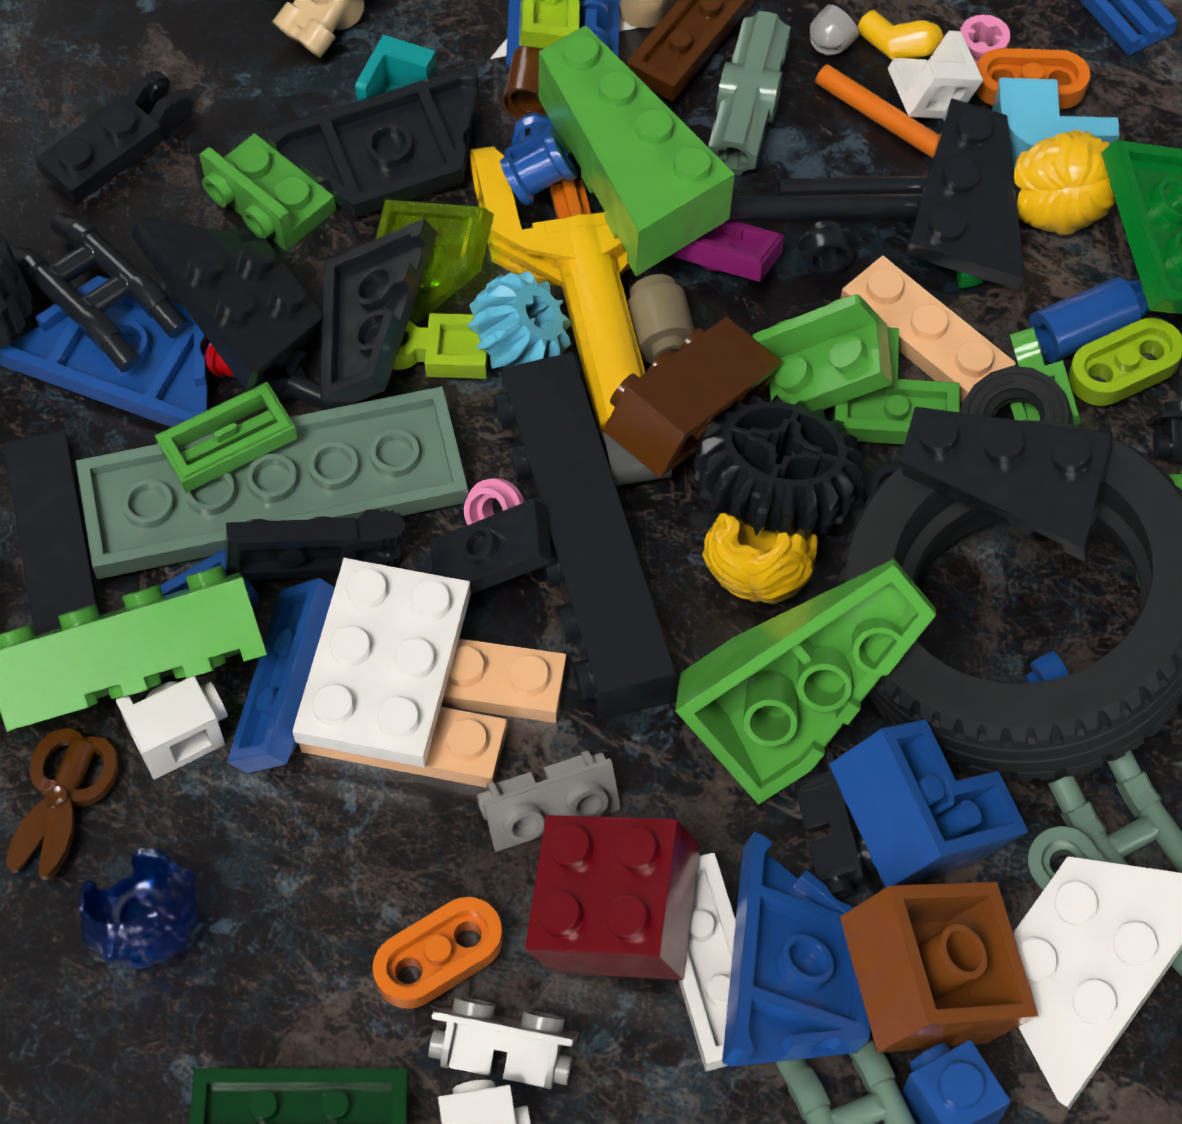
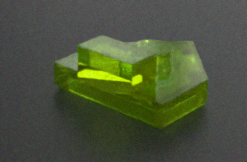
[376,200,494,323]

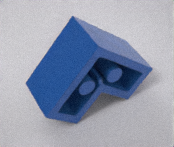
[829,719,1029,888]

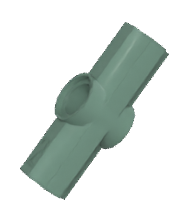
[708,11,791,175]

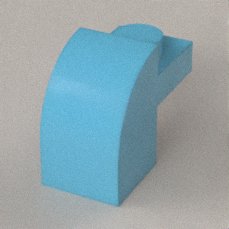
[992,78,1120,173]

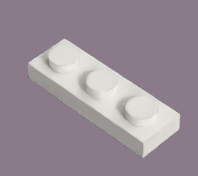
[678,853,736,1072]

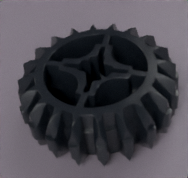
[693,395,864,540]

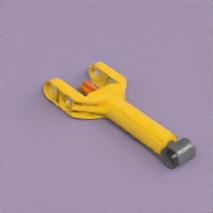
[470,146,672,486]

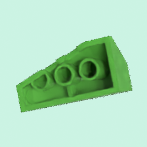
[675,559,936,805]

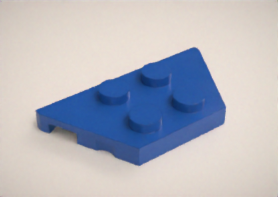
[0,276,208,427]
[722,832,870,1067]

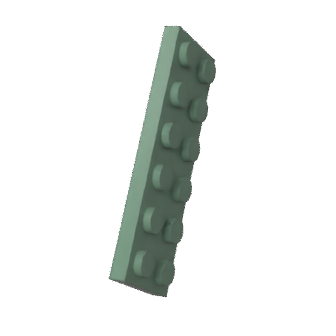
[76,386,469,579]

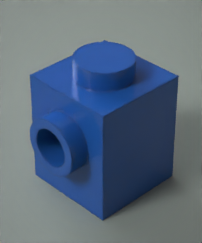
[901,1039,1011,1124]

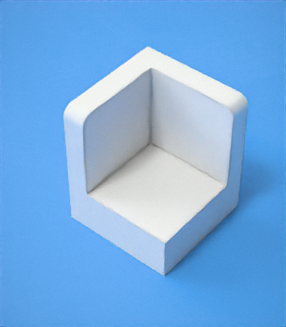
[888,31,983,118]

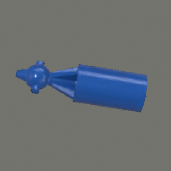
[1029,277,1149,363]

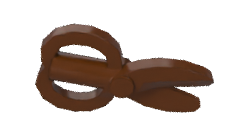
[6,728,119,880]

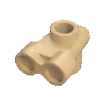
[272,0,364,58]

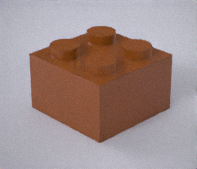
[840,882,1038,1053]

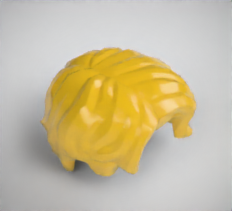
[1014,129,1116,235]
[702,513,818,605]

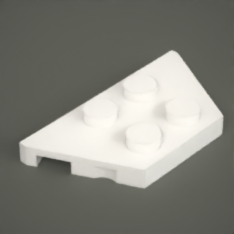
[1013,857,1182,1109]

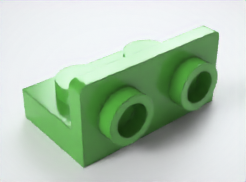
[199,133,336,252]
[752,294,893,411]

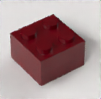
[525,815,700,980]

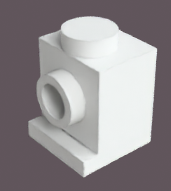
[116,676,228,780]

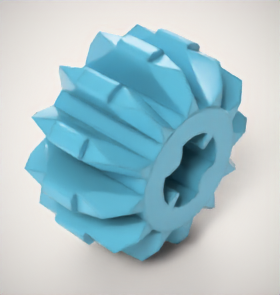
[468,271,572,368]

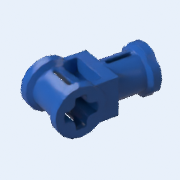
[500,113,578,206]

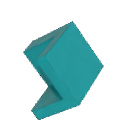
[355,35,437,101]

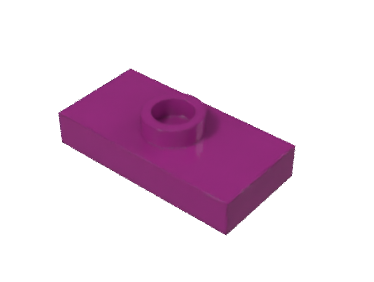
[670,220,784,282]

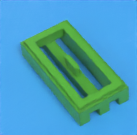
[155,382,298,493]

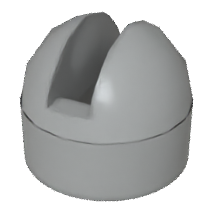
[810,5,859,56]

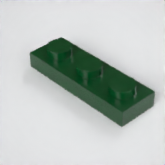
[189,1068,410,1124]

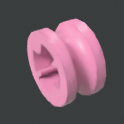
[960,15,1010,66]

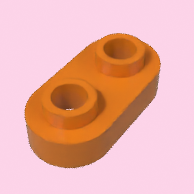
[975,48,1090,109]
[373,897,503,1009]

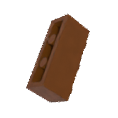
[603,316,782,478]

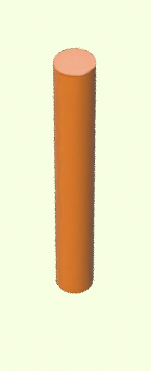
[815,64,939,158]

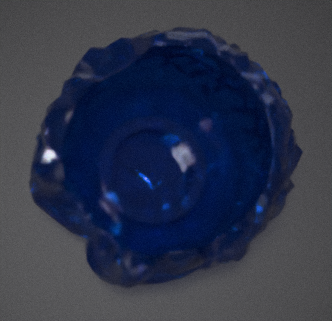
[79,846,197,969]

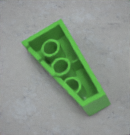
[538,25,735,276]
[0,565,267,731]

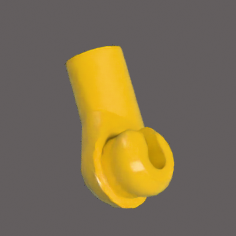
[857,10,943,60]

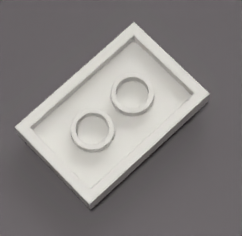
[292,558,471,768]

